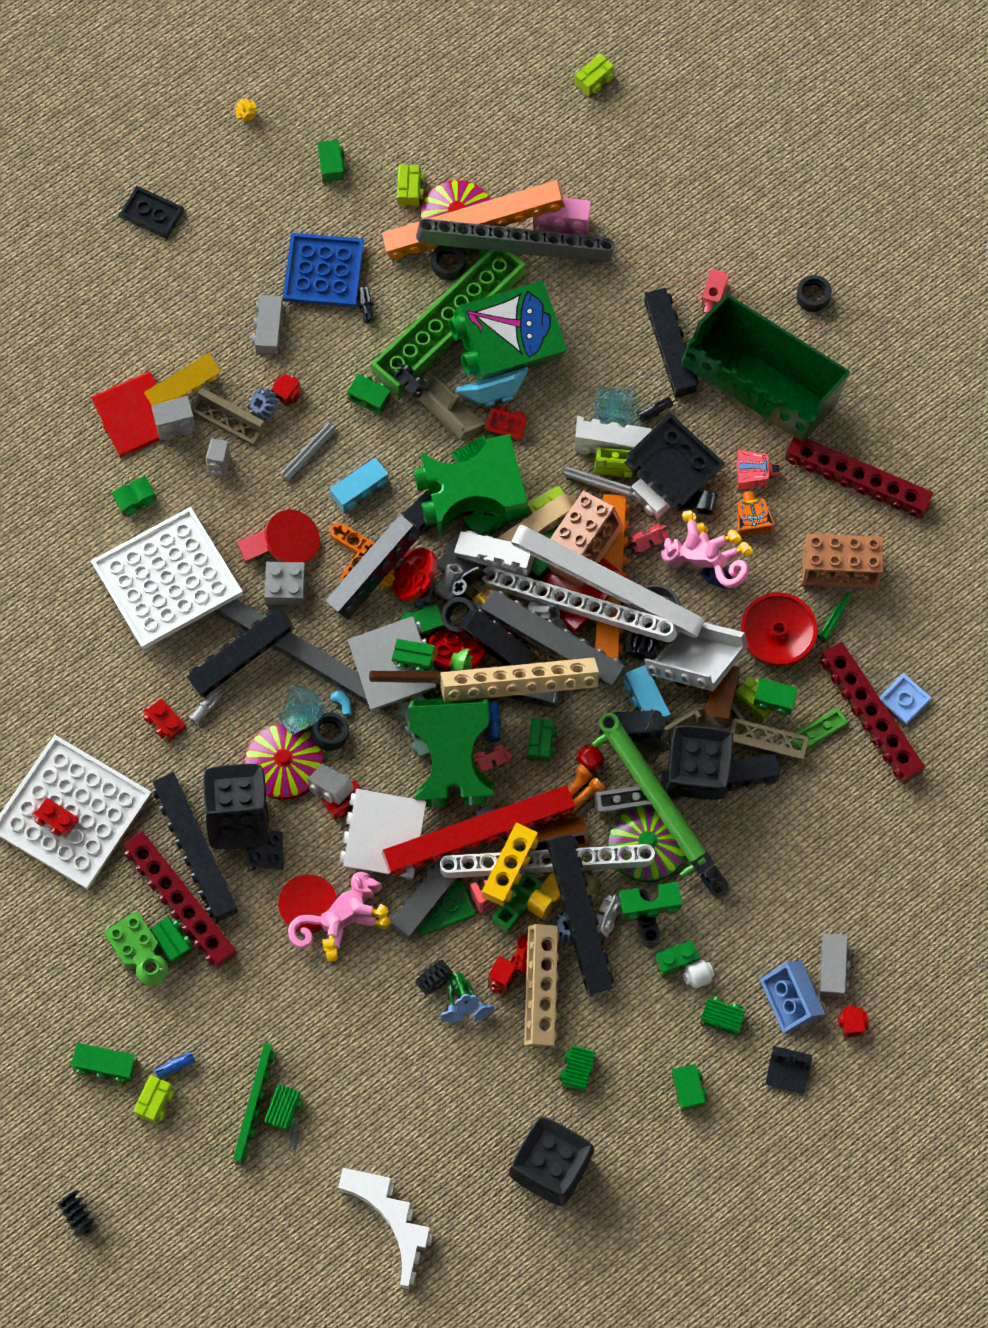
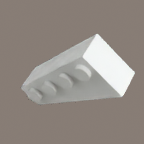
[575,416,652,454]
[454,530,535,577]

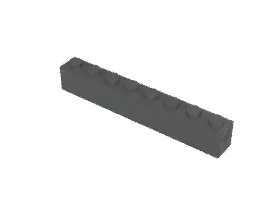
[481,589,624,691]
[390,803,496,941]

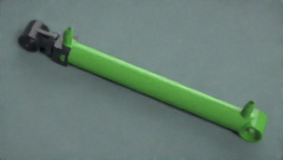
[592,713,728,897]

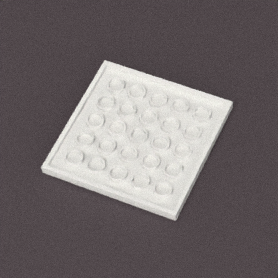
[91,507,244,650]
[0,735,152,890]

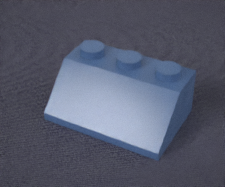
[759,960,825,1033]

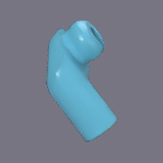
[330,691,352,717]

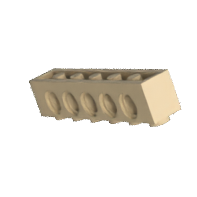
[524,924,560,1047]

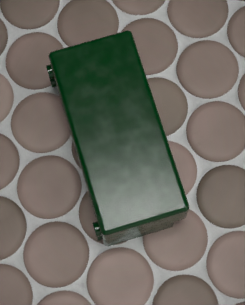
[681,294,850,442]

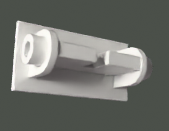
[596,895,621,938]

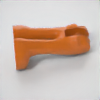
[558,764,606,820]

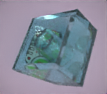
[594,386,634,425]
[278,685,324,734]

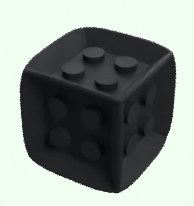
[666,725,733,800]
[203,764,269,850]
[509,1116,594,1207]

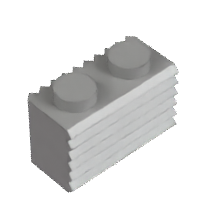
[206,438,231,477]
[307,764,354,805]

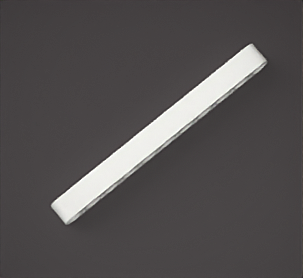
[511,525,705,638]
[482,567,677,642]
[440,844,655,878]

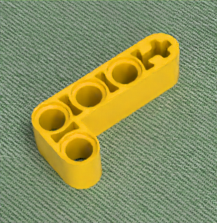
[527,857,586,920]

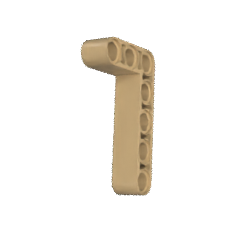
[496,494,577,542]

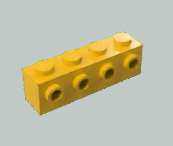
[144,353,221,405]

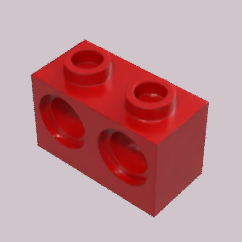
[488,956,517,995]

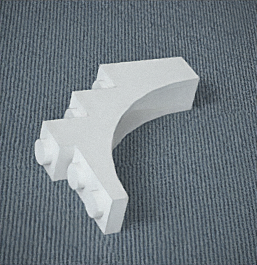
[338,1168,433,1289]

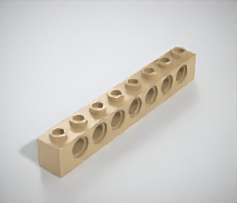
[441,658,599,702]

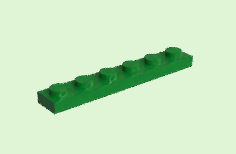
[233,1043,276,1164]

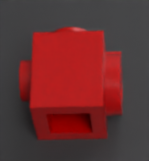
[271,373,303,407]
[838,1006,869,1038]

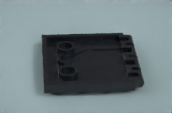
[624,413,725,509]

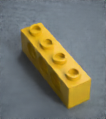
[481,823,539,906]

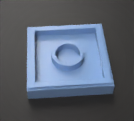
[879,673,932,726]

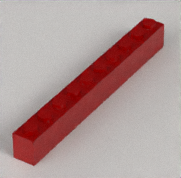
[382,785,575,876]

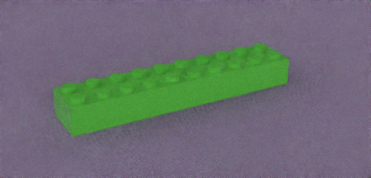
[371,250,525,396]

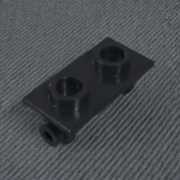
[394,363,430,398]

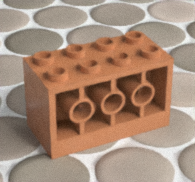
[547,491,623,587]
[802,534,883,589]

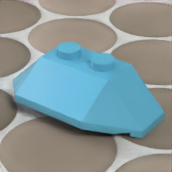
[455,367,528,408]

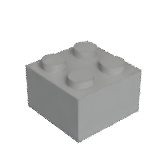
[151,396,196,440]
[265,562,306,606]

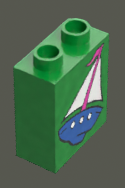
[449,280,567,382]

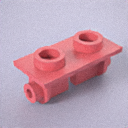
[628,523,669,553]
[474,743,512,773]

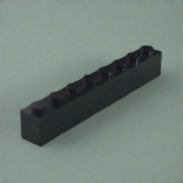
[151,772,238,922]
[546,834,614,995]

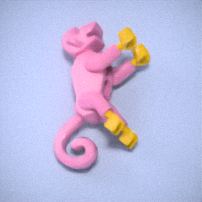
[661,510,753,588]
[288,872,391,961]

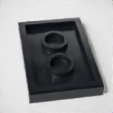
[119,185,185,239]

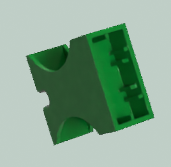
[413,434,528,536]
[408,698,495,808]

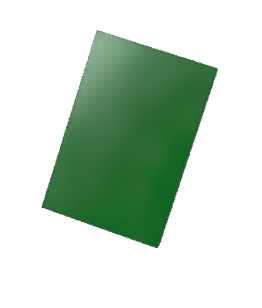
[418,880,476,937]

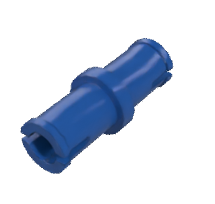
[488,702,501,742]
[154,1051,196,1080]

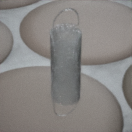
[289,1125,299,1158]

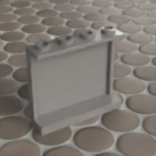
[348,616,440,714]
[644,622,748,691]

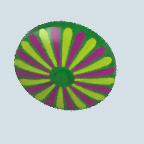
[609,805,685,882]

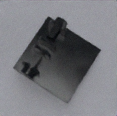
[246,830,283,870]
[765,1046,812,1094]

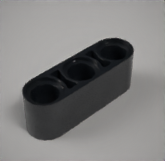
[636,889,660,948]

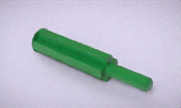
[817,592,852,642]

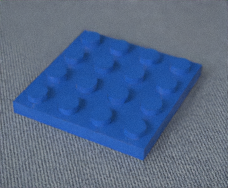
[283,233,364,308]

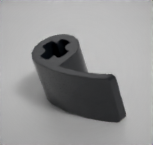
[679,491,717,515]
[451,567,487,601]

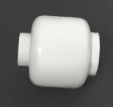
[683,960,714,989]

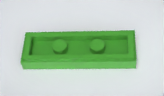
[789,708,849,751]

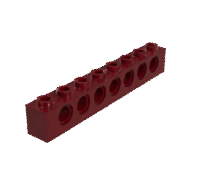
[785,437,934,518]
[820,642,925,784]
[123,831,237,969]

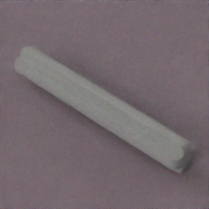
[281,423,336,481]
[563,467,633,497]

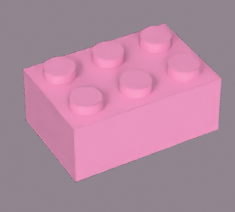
[533,198,591,236]

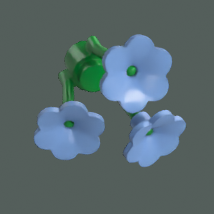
[440,973,494,1023]

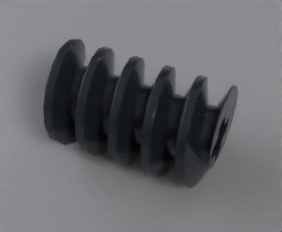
[58,1190,99,1237]

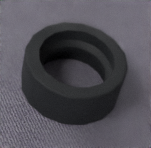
[431,245,466,280]
[796,275,832,312]
[441,597,478,635]
[311,712,349,751]

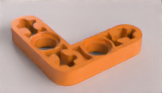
[330,523,375,582]

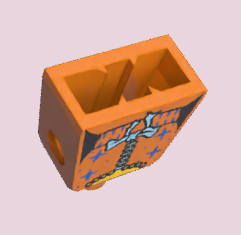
[737,491,774,537]

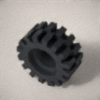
[415,960,453,995]

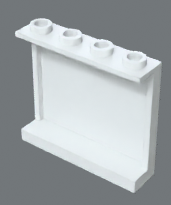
[340,789,426,880]

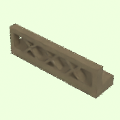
[191,387,265,446]
[730,718,809,763]

